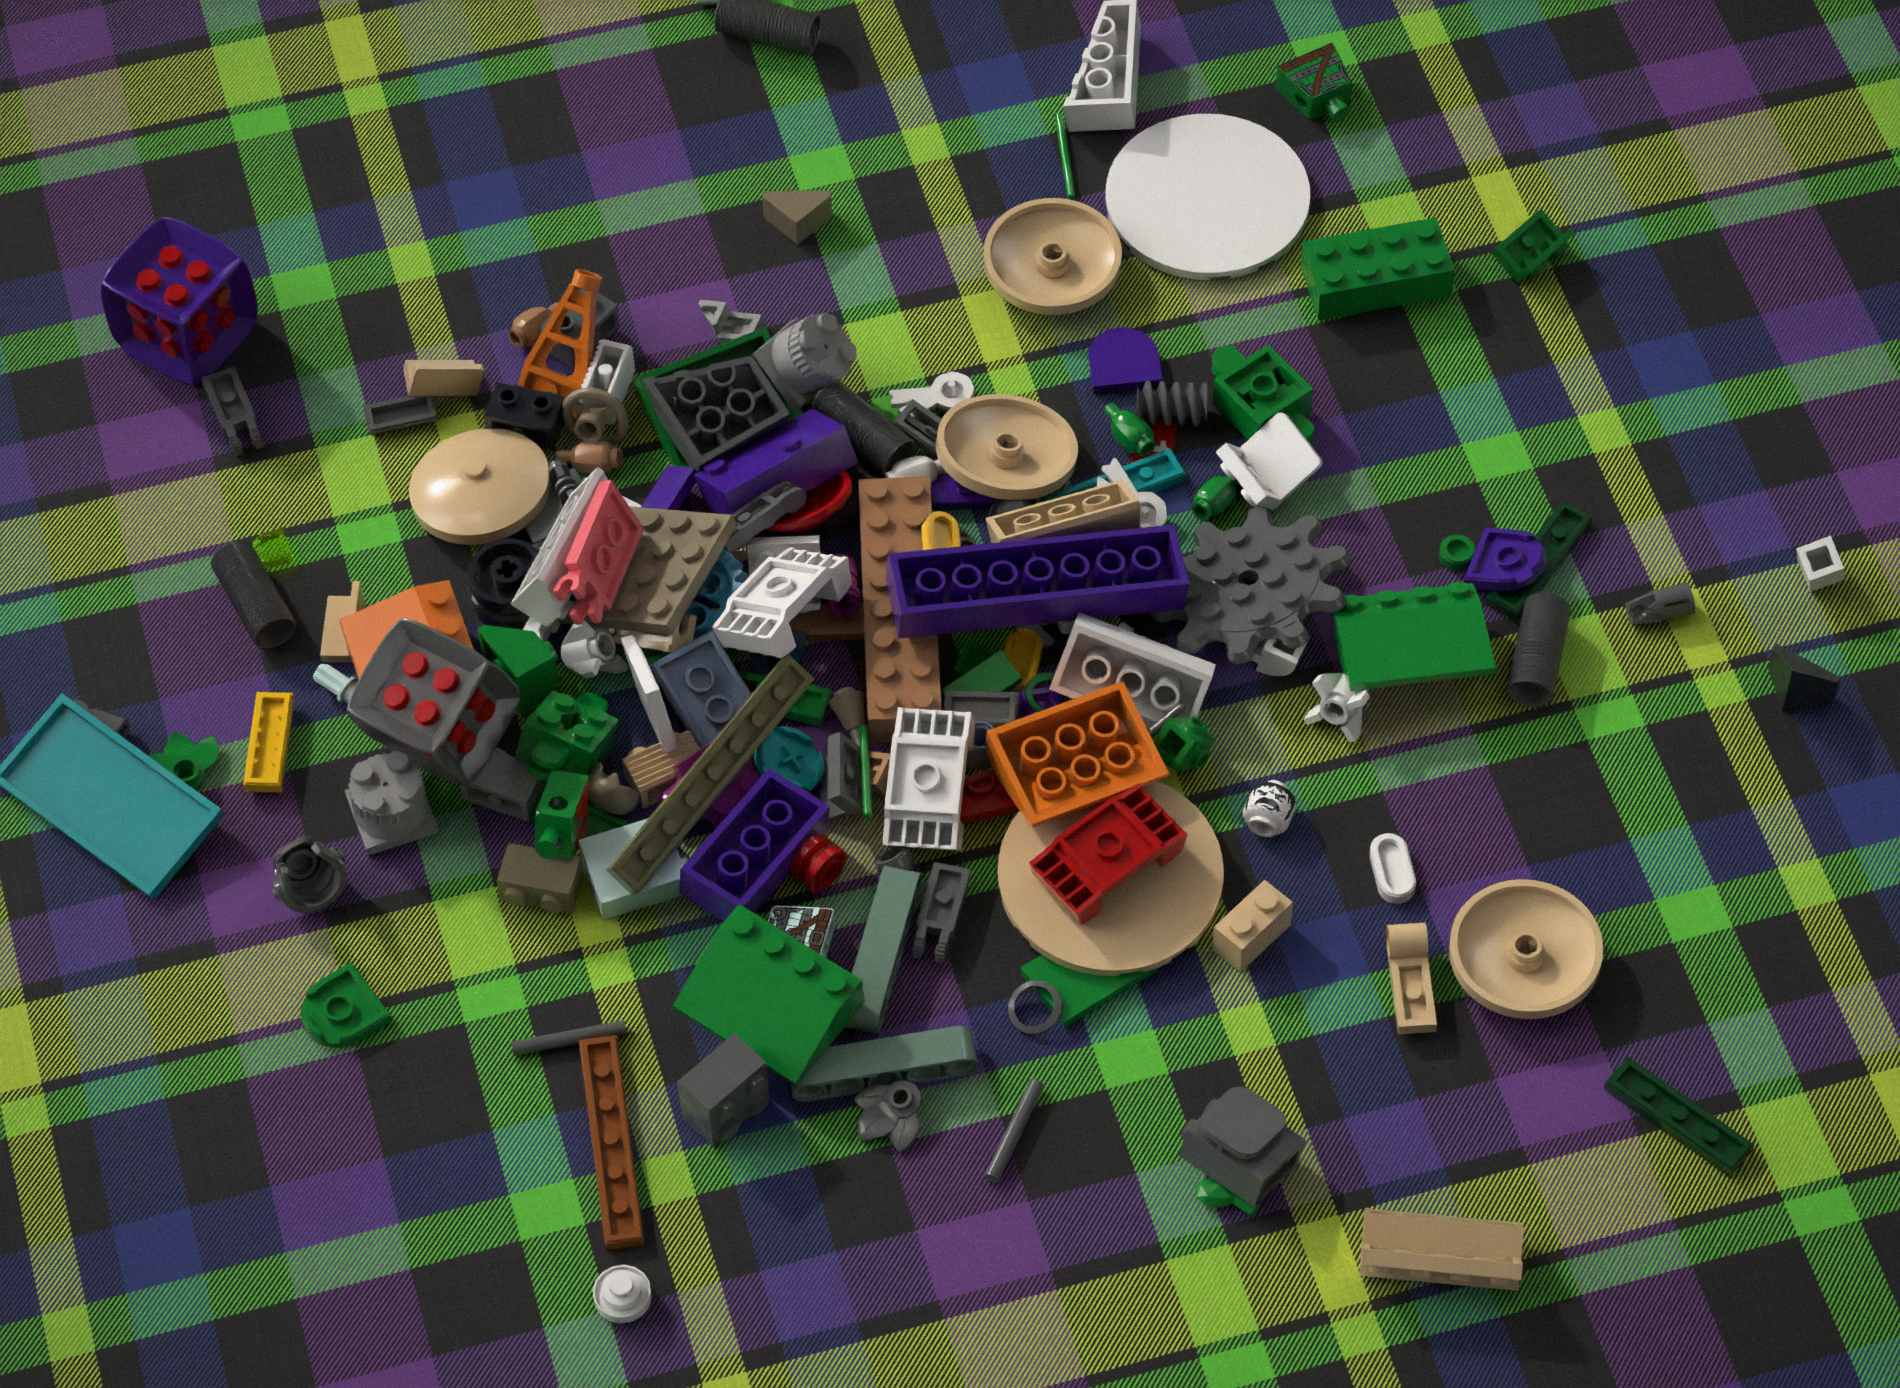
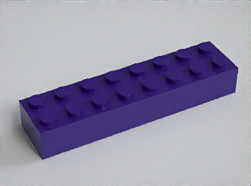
[886,525,1189,639]

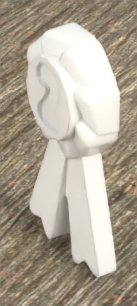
[889,372,974,420]
[1094,458,1167,528]

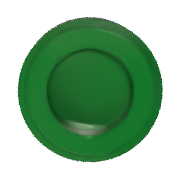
[1439,535,1476,571]

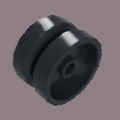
[468,538,540,630]

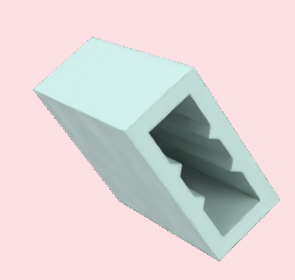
[578,818,688,920]

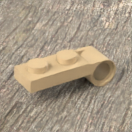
[1386,922,1437,1034]

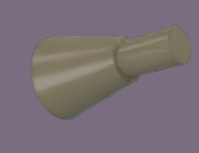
[829,687,870,750]

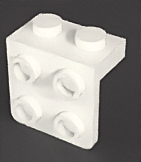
[1216,413,1322,510]

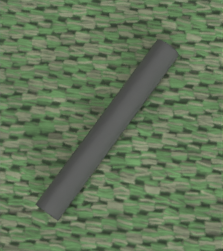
[511,1020,627,1056]
[984,1079,1044,1183]

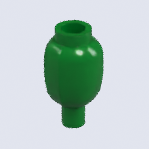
[1103,402,1156,457]
[1192,476,1239,521]

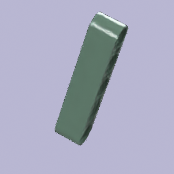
[844,866,922,1034]
[790,1026,979,1102]

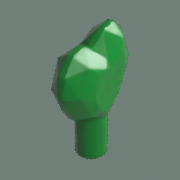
[1195,1177,1260,1217]

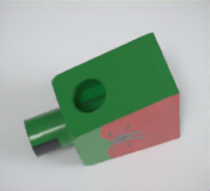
[535,769,589,860]

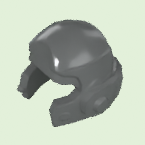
[271,836,347,913]

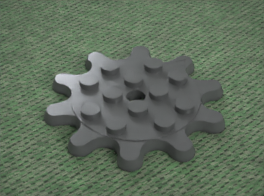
[1150,506,1351,664]

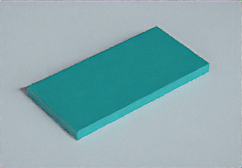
[0,693,225,900]

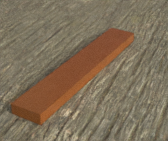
[579,1035,645,1251]

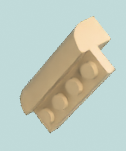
[1360,1208,1524,1291]

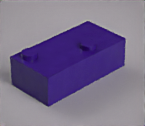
[694,408,858,515]
[679,768,830,922]

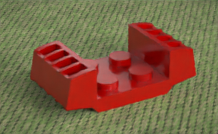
[1029,783,1188,925]

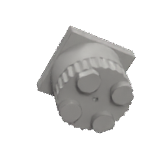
[753,313,857,411]
[345,751,439,856]

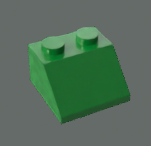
[477,625,561,718]

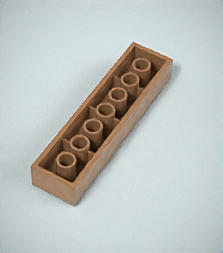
[859,476,941,743]

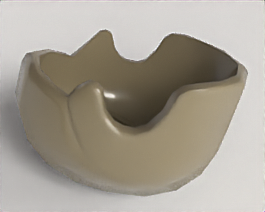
[588,763,641,815]

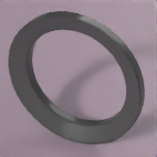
[1008,980,1063,1035]

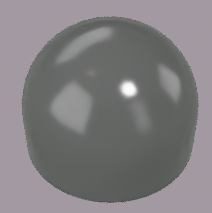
[875,847,914,875]

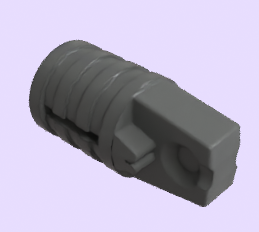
[1625,582,1695,624]

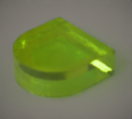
[252,527,294,568]

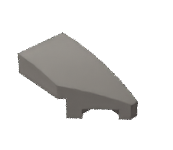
[698,299,765,344]

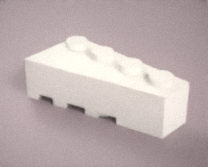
[1063,0,1141,132]

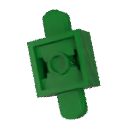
[1211,344,1315,446]
[514,690,619,781]

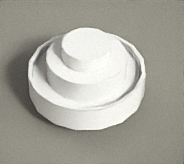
[593,1265,652,1324]

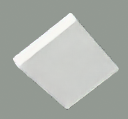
[621,634,678,753]

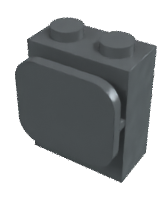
[1179,1087,1306,1207]

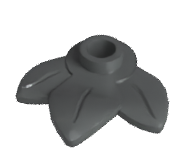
[854,1080,922,1152]

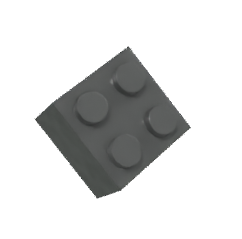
[677,1033,770,1148]

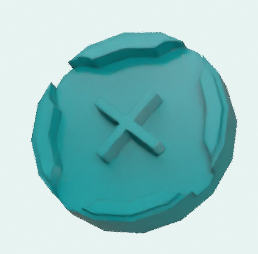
[754,726,825,793]

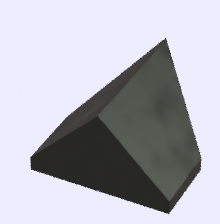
[1768,643,1841,711]

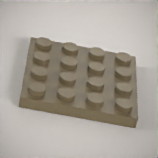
[558,506,738,635]

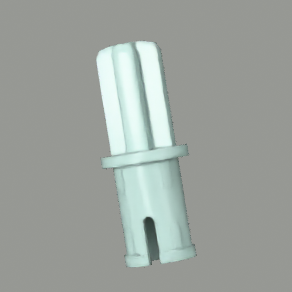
[313,664,358,703]

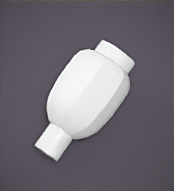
[885,456,946,485]

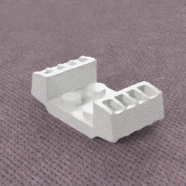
[712,547,852,658]
[882,707,975,851]

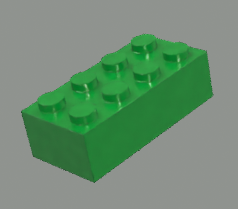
[1301,217,1455,320]

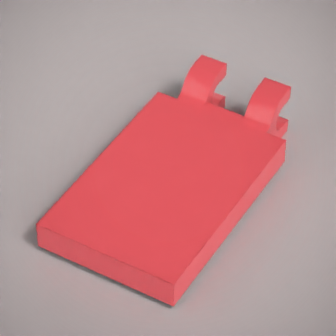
[552,480,644,625]

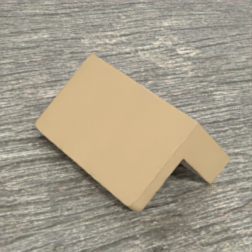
[403,360,484,396]
[320,581,365,663]

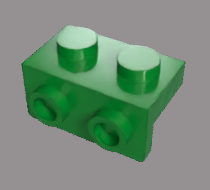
[1491,208,1575,283]

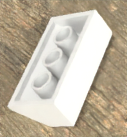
[511,467,608,627]
[1049,612,1216,728]

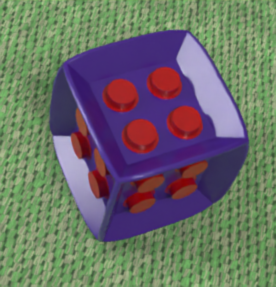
[100,217,258,386]

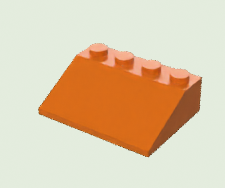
[339,580,474,745]
[985,681,1169,827]

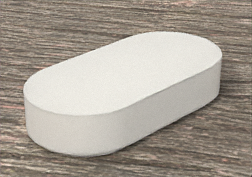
[1370,833,1416,904]

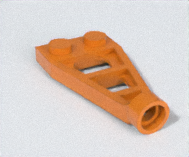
[518,269,602,419]

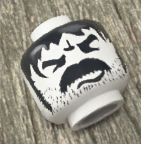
[1243,780,1296,837]

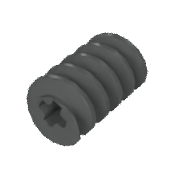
[1136,381,1208,427]

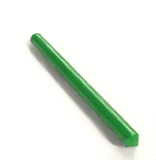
[1055,113,1076,200]
[859,724,873,819]

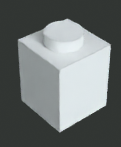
[1796,536,1845,592]

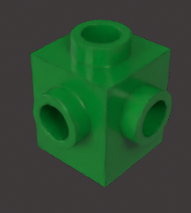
[1154,716,1217,771]

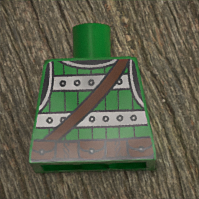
[1275,43,1352,122]

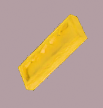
[243,692,295,793]

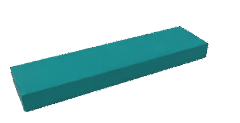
[1042,448,1186,502]

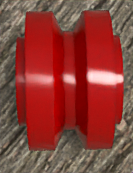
[789,834,847,894]

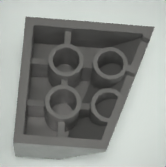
[642,356,790,472]

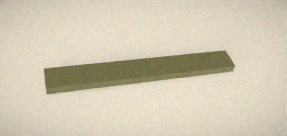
[606,654,814,896]

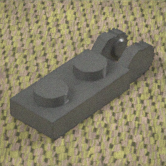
[201,367,264,457]
[723,480,807,553]
[912,862,971,964]

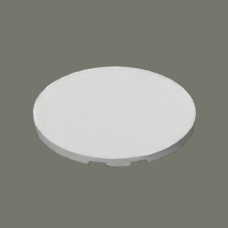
[1105,114,1310,280]

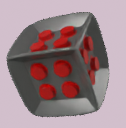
[347,618,521,786]

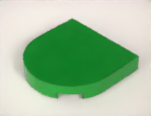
[301,962,392,1048]

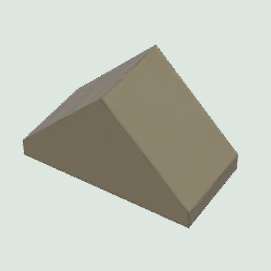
[762,191,832,245]

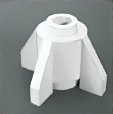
[561,620,629,679]
[1304,673,1370,743]

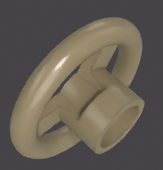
[562,387,629,445]

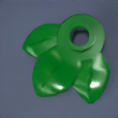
[148,731,219,790]

